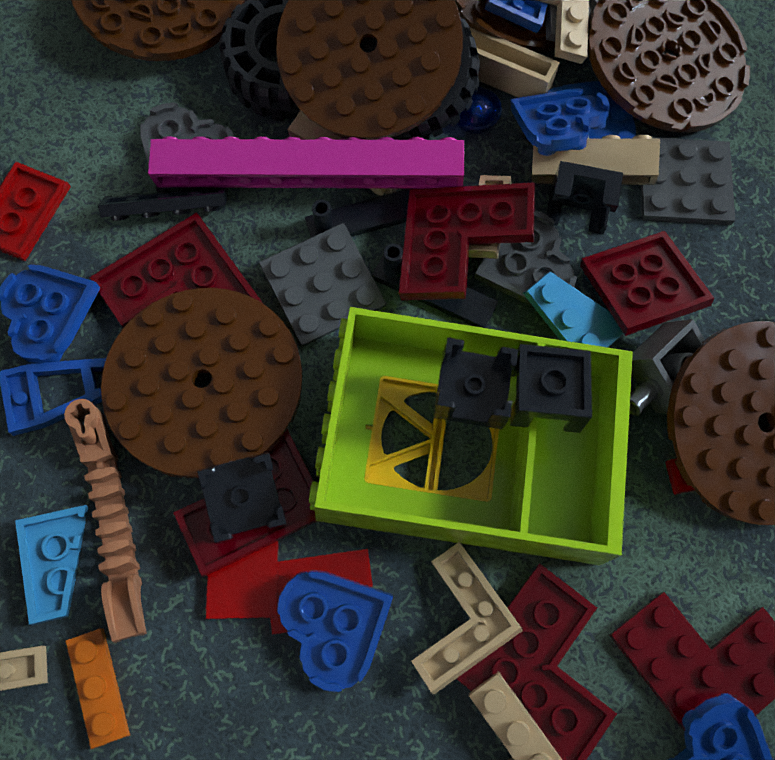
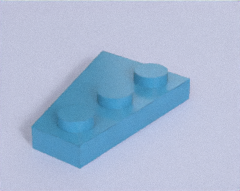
[523,271,623,348]
[15,505,88,626]

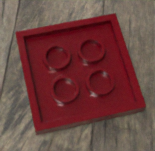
[580,231,714,336]

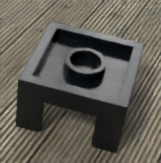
[545,161,623,234]
[433,337,518,429]
[510,344,592,433]
[197,452,286,543]

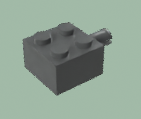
[629,319,705,416]

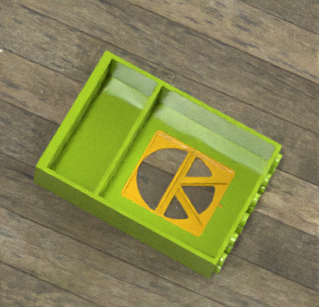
[309,307,633,565]

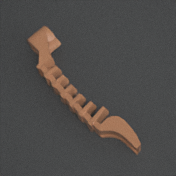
[64,399,147,643]

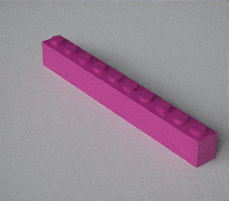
[148,136,464,189]

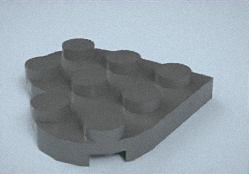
[140,103,235,192]
[474,211,577,307]

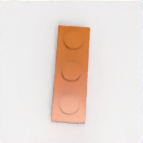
[66,628,130,749]

